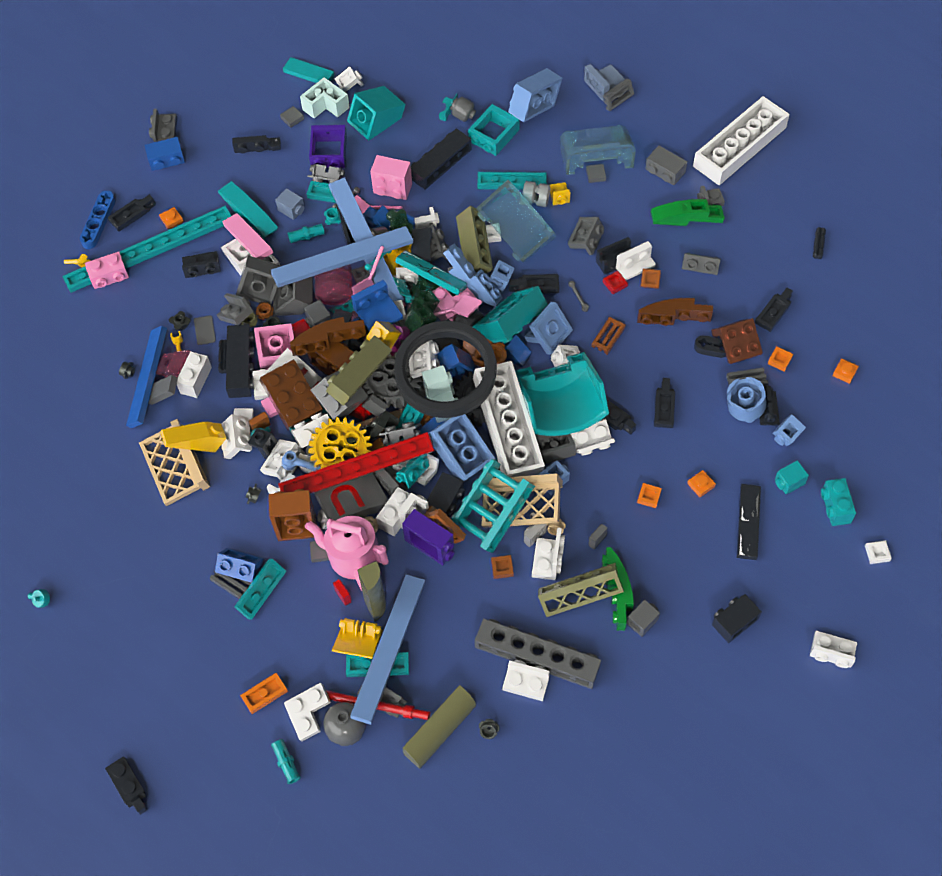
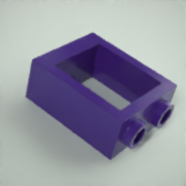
[309,125,347,168]
[402,509,455,566]

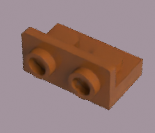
[424,506,466,544]

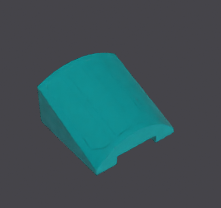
[515,352,609,436]

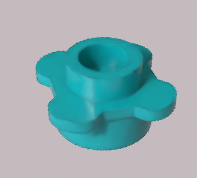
[324,208,340,225]

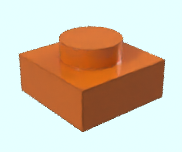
[159,207,184,230]
[768,346,793,372]
[832,358,859,384]
[687,470,716,497]
[637,483,662,508]

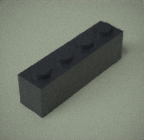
[411,128,472,190]
[226,324,255,398]

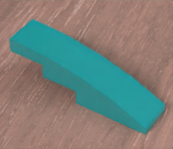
[218,181,278,240]

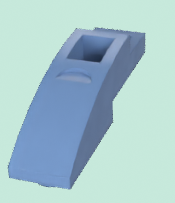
[443,243,502,306]

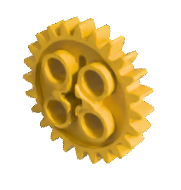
[308,417,372,469]

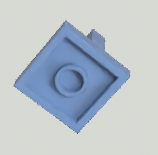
[524,302,573,355]

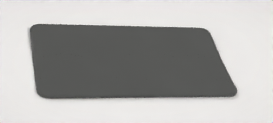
[194,315,216,345]

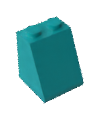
[347,86,406,140]

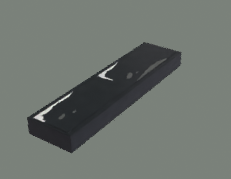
[737,484,761,560]

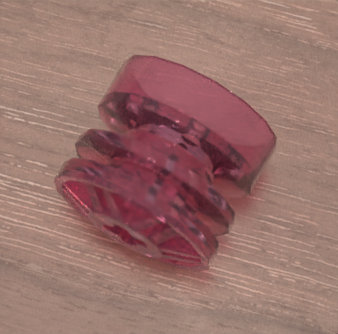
[314,264,353,305]

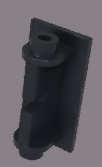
[759,386,780,425]

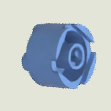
[727,377,766,423]

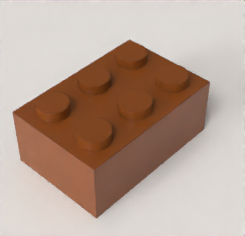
[269,489,317,541]

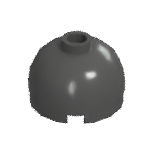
[323,702,366,746]

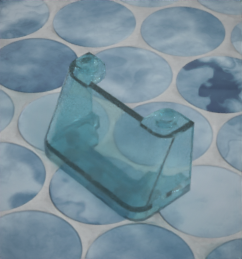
[560,125,636,175]
[476,179,558,263]

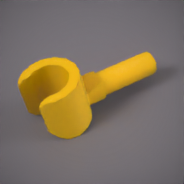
[64,254,90,267]
[170,331,183,357]

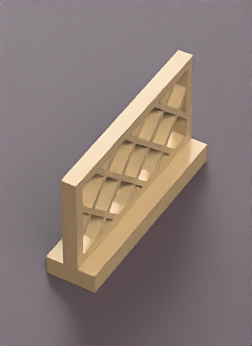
[139,419,210,506]
[481,474,563,528]

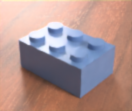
[508,68,562,122]
[428,414,495,481]

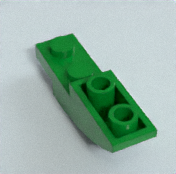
[650,199,725,226]
[602,547,634,631]

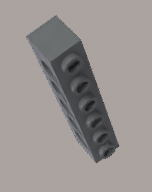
[475,618,601,689]

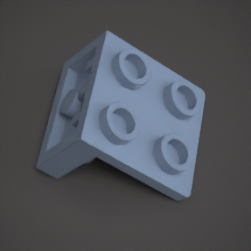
[584,64,625,101]

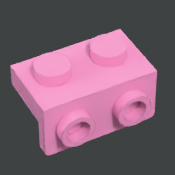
[85,252,129,289]

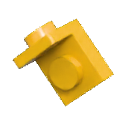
[550,182,570,205]

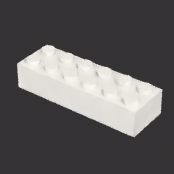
[693,96,790,185]
[473,361,545,477]

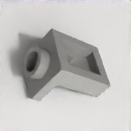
[524,512,547,547]

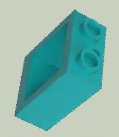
[468,104,520,156]

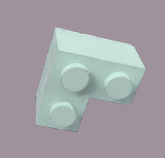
[300,78,349,118]
[421,365,458,423]

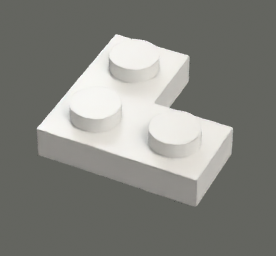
[284,683,331,742]

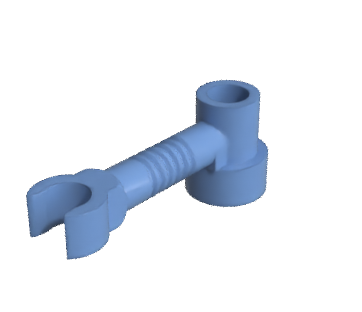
[281,451,321,471]

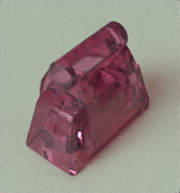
[156,350,190,378]

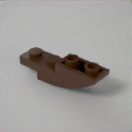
[637,298,713,326]
[290,317,366,356]

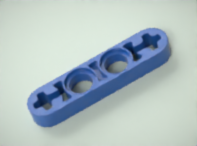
[80,191,115,249]

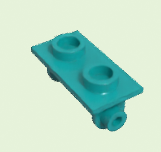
[396,454,430,488]

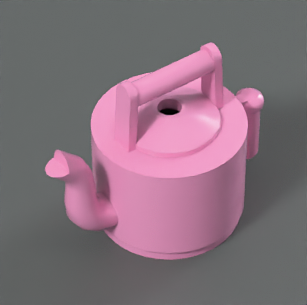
[305,516,389,579]

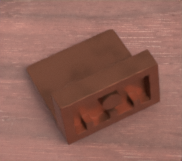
[711,318,763,364]

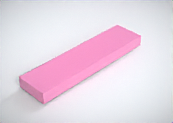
[222,213,273,259]

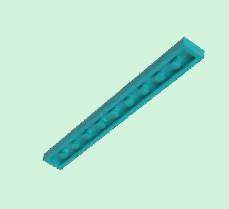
[62,205,231,293]

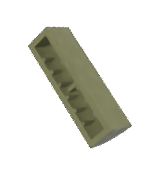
[357,561,387,621]
[403,685,476,769]

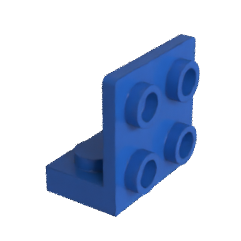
[351,280,403,332]

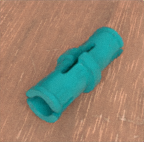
[288,223,325,243]
[271,739,301,784]

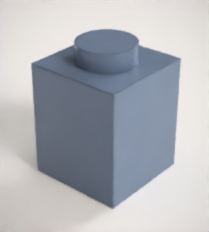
[275,188,305,220]

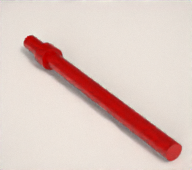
[326,690,430,720]

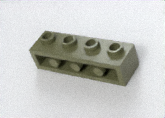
[456,206,493,274]
[326,335,392,406]

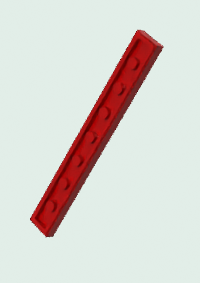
[278,432,434,494]

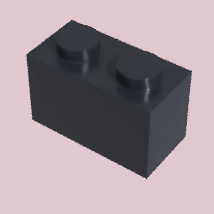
[427,472,466,517]
[712,594,762,643]

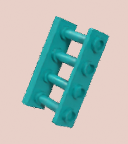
[451,459,535,553]

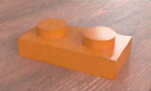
[240,673,288,714]

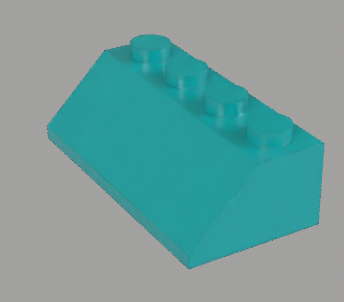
[472,286,548,343]

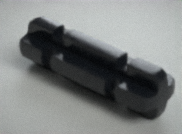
[813,227,826,259]
[218,339,227,374]

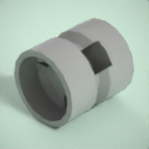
[522,181,550,207]

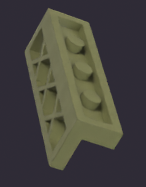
[538,563,624,617]

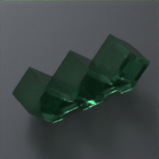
[405,275,440,333]

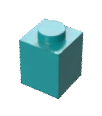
[775,461,809,495]

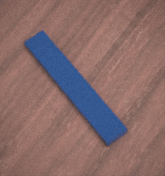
[126,326,167,428]

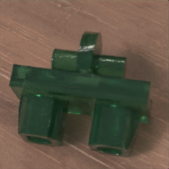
[386,209,413,235]

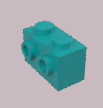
[821,478,856,526]

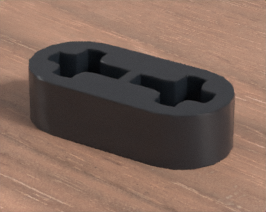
[694,335,726,358]

